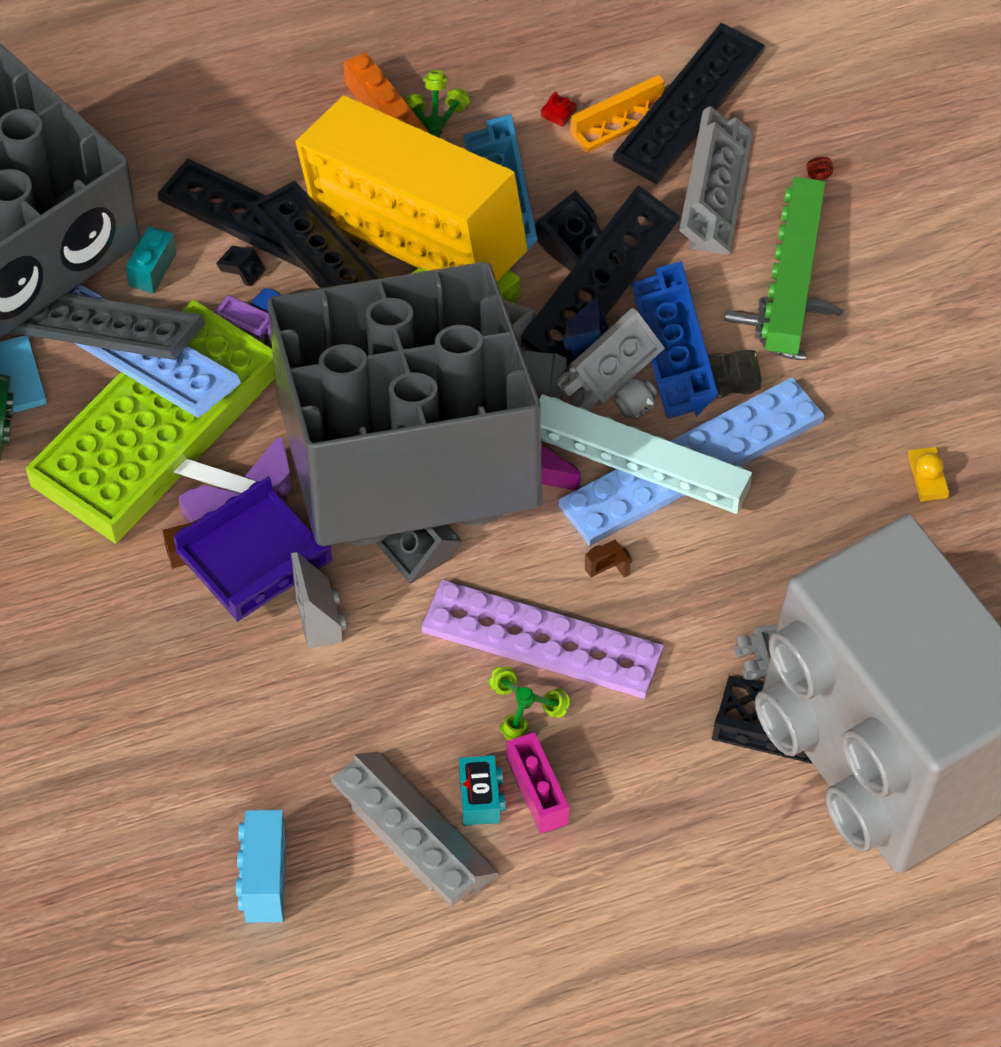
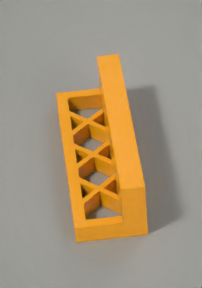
[570,75,665,153]

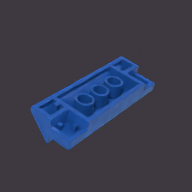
[632,261,718,419]

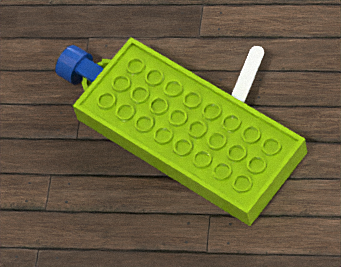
[26,288,282,544]

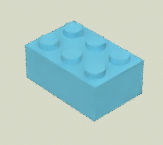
[236,810,286,922]

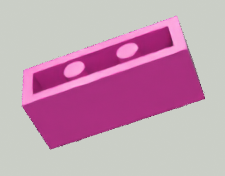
[506,732,569,834]

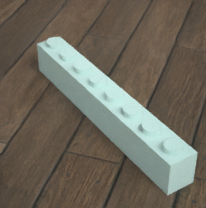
[539,394,752,514]

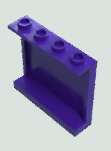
[174,476,332,622]

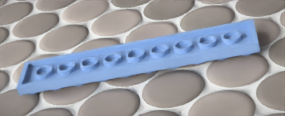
[66,284,241,418]
[558,377,825,546]

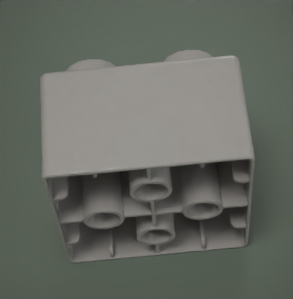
[755,514,1001,873]

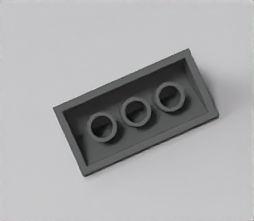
[376,525,463,583]

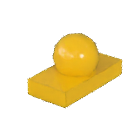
[907,447,949,502]

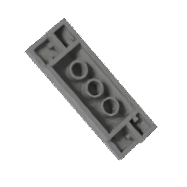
[679,106,753,255]
[331,752,498,907]

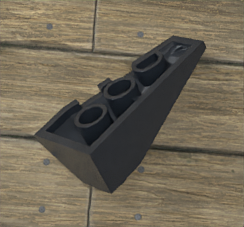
[535,191,619,283]

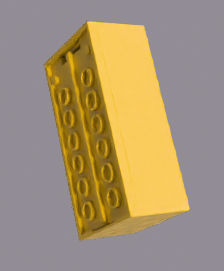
[295,95,528,282]

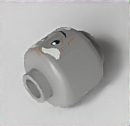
[614,378,657,419]

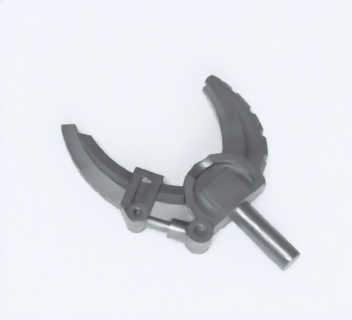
[725,297,844,360]

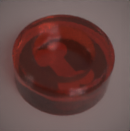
[806,157,834,180]

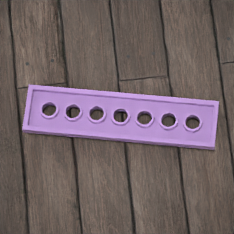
[422,580,664,699]

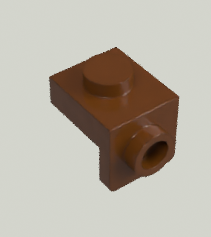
[585,539,632,578]

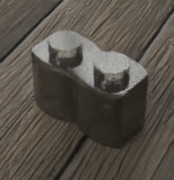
[708,350,761,398]

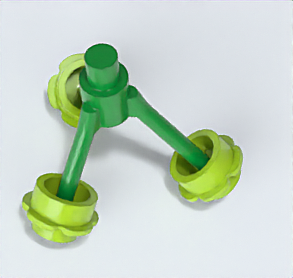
[404,70,470,138]
[489,666,570,740]

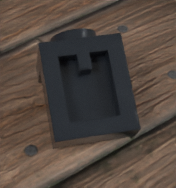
[216,246,265,286]

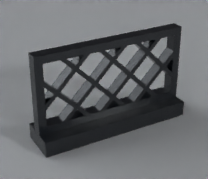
[712,676,813,764]

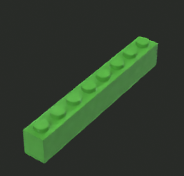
[761,177,826,355]

